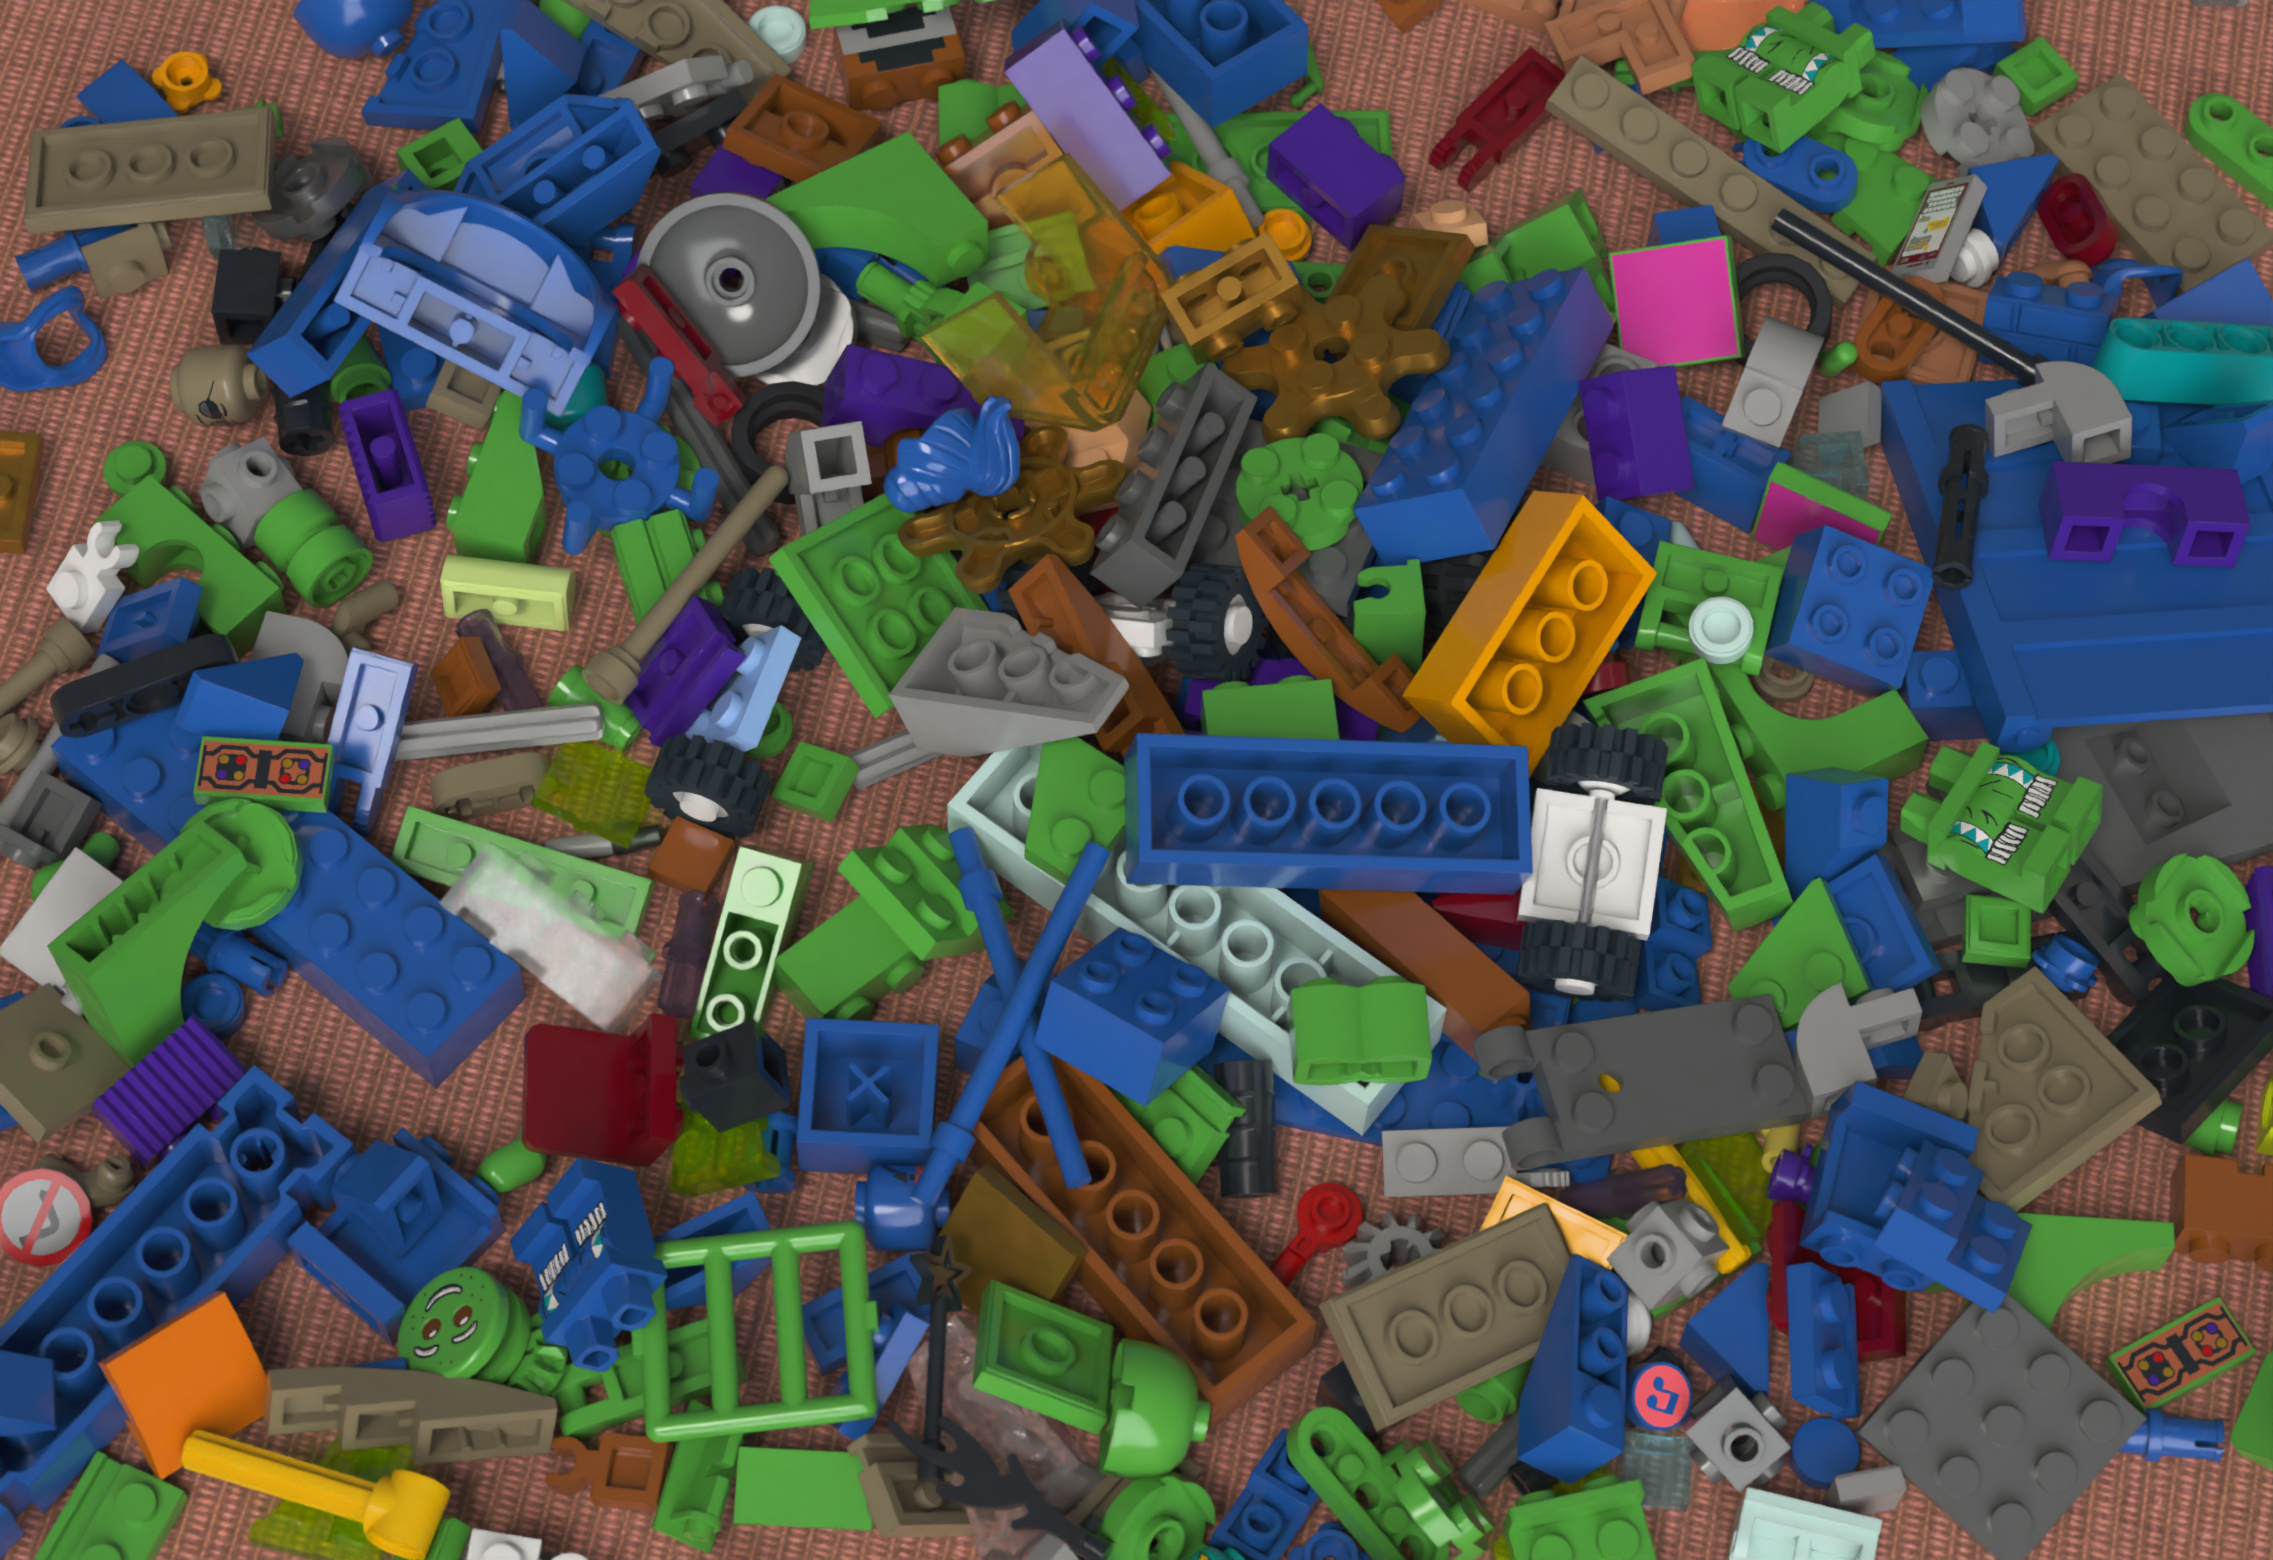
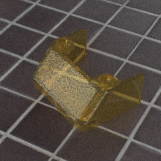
[921,152,1174,432]

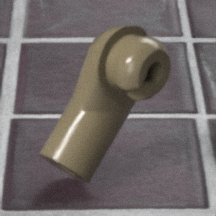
[330,579,399,659]
[36,1153,134,1209]

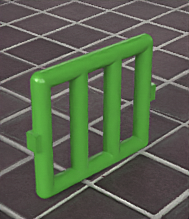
[631,1220,880,1443]

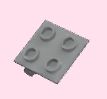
[0,847,124,1018]

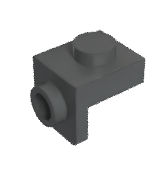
[0,770,103,871]

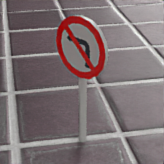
[0,1167,93,1267]

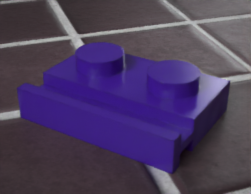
[626,595,746,748]

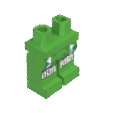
[1691,1,1876,154]
[1900,741,2103,914]

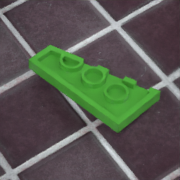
[1722,100,1940,268]

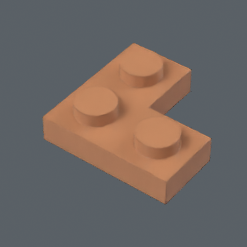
[1544,0,1695,96]

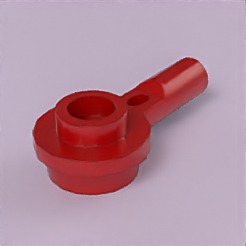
[1269,1183,1363,1288]

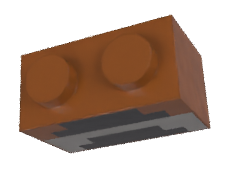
[833,5,965,111]

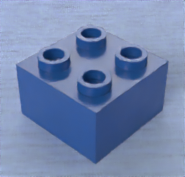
[1764,525,1934,697]
[1033,927,1231,1106]
[796,1018,940,1175]

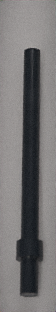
[1771,208,2051,388]

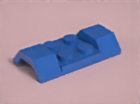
[1803,0,2027,48]

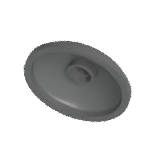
[636,191,821,378]

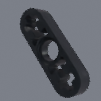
[50,634,240,738]

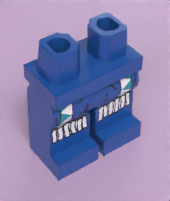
[510,1157,667,1372]

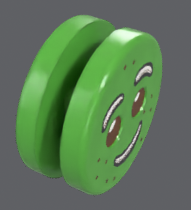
[397,1266,530,1385]

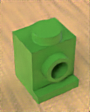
[396,117,483,191]

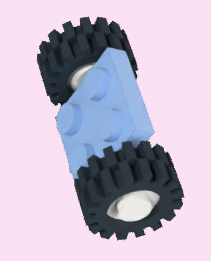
[644,567,827,839]

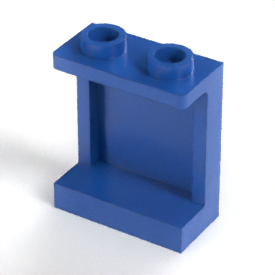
[1798,1081,1979,1292]
[287,1127,505,1347]

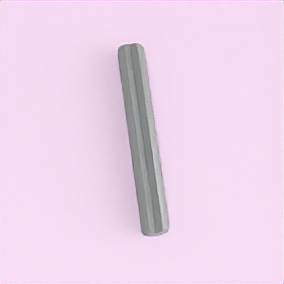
[395,702,605,761]

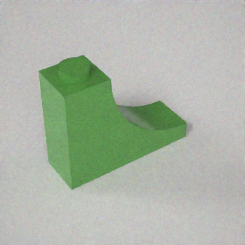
[764,132,988,288]
[47,819,248,1068]
[1963,1213,2175,1331]

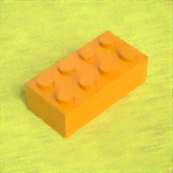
[1402,491,1657,777]

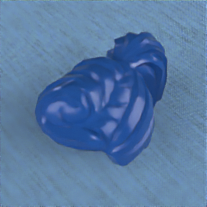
[882,395,1020,513]

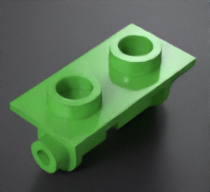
[651,1399,750,1554]

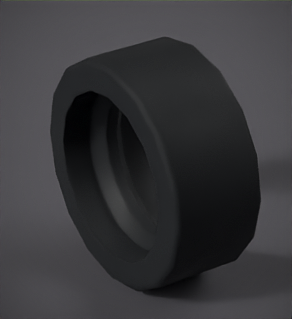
[1734,253,1832,367]
[731,381,824,505]

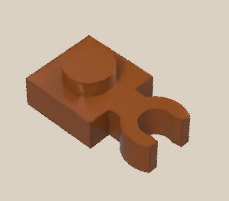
[545,1432,673,1512]

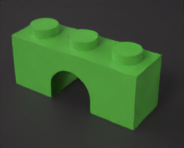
[93,474,287,660]

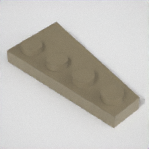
[562,0,792,104]

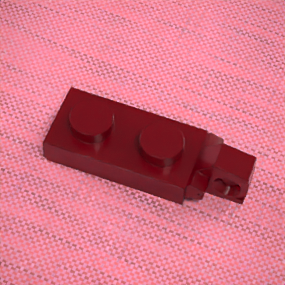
[612,263,748,427]

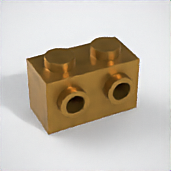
[1160,231,1304,365]

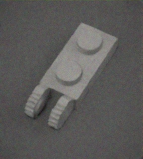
[1382,1127,1570,1197]

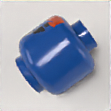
[855,1164,952,1251]

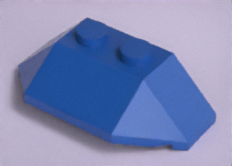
[454,94,662,249]

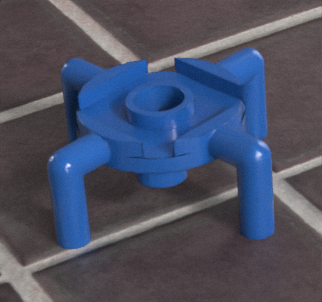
[519,357,719,555]

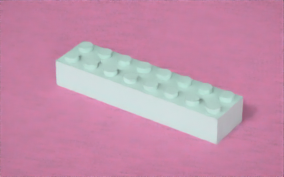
[947,743,1447,1135]

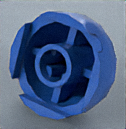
[293,0,415,59]

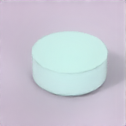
[748,5,806,64]
[1689,597,1753,664]

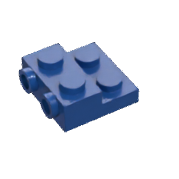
[1873,1139,2032,1314]

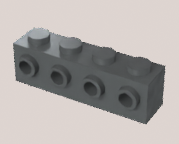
[1090,362,1258,609]

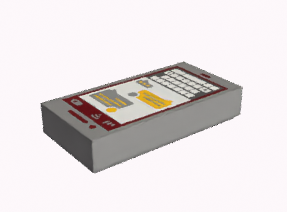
[1891,174,1987,283]

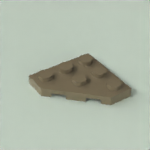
[1967,966,2162,1213]

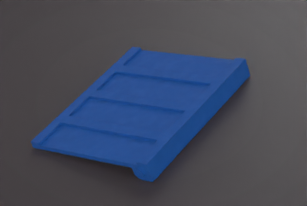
[1880,379,2273,753]

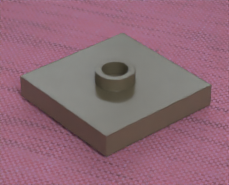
[0,983,131,1144]

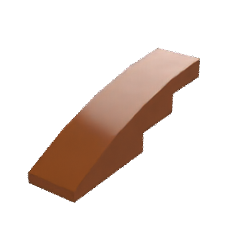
[1008,554,1186,757]

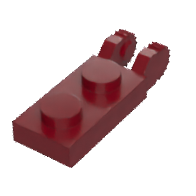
[1428,47,1565,192]

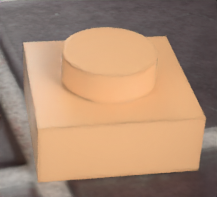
[1412,200,1489,247]

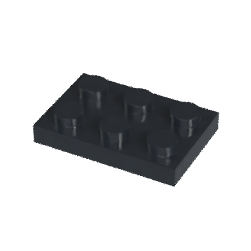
[2106,973,2273,1145]

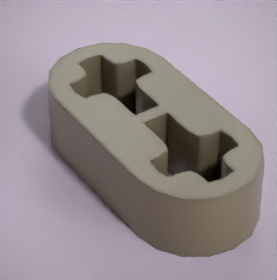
[430,752,556,821]

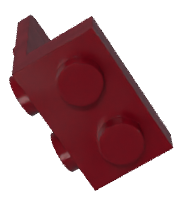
[521,1013,684,1167]
[1766,1199,1906,1363]

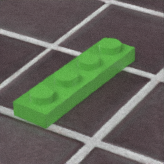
[390,805,656,944]

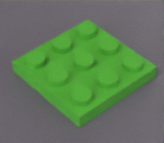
[769,493,990,719]

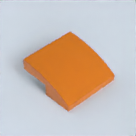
[98,1291,267,1480]

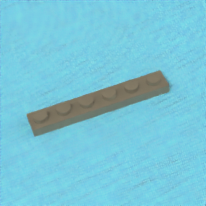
[1544,55,1878,311]

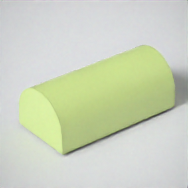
[440,555,576,631]

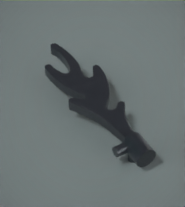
[887,1416,1114,1560]

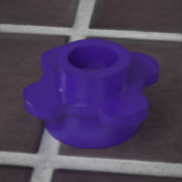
[1765,1143,1816,1206]

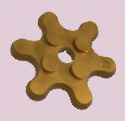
[1221,274,1451,444]
[898,425,1127,594]

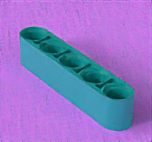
[2091,317,2273,405]

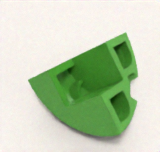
[1457,188,1617,325]

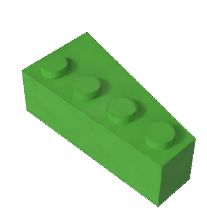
[1583,657,1793,932]

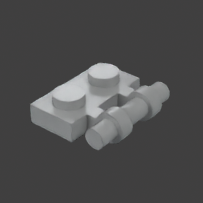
[599,55,754,123]

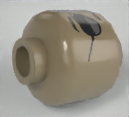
[170,343,268,426]

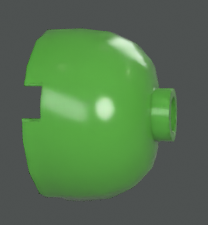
[1098,1338,1210,1479]

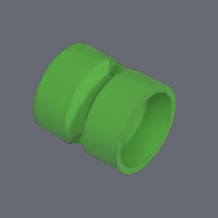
[254,489,373,608]

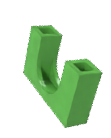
[1663,545,1929,823]

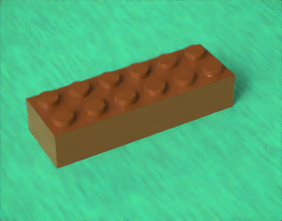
[952,1053,1317,1431]

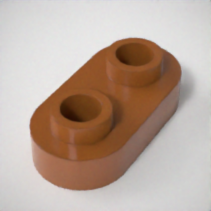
[1852,277,1946,384]

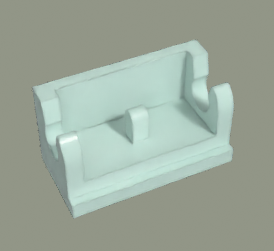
[1727,1487,1882,1560]

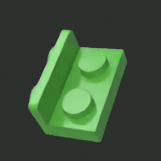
[1502,1476,1657,1560]

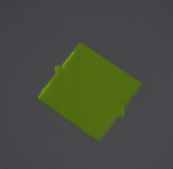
[530,741,652,849]
[1679,1132,1796,1246]

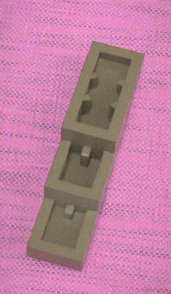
[264,1367,558,1466]

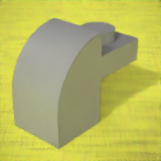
[1721,316,1825,451]
[1985,361,2132,464]
[786,421,872,536]
[250,611,348,744]
[1793,983,1922,1120]

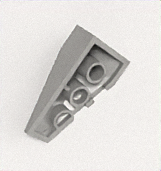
[889,607,1130,757]

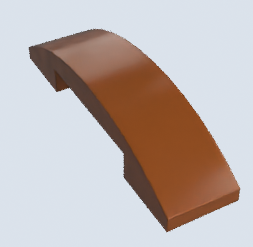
[1235,506,1422,733]

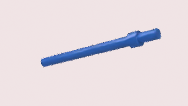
[949,827,1092,1189]
[910,842,1111,1209]

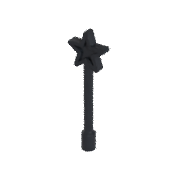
[909,1235,973,1483]

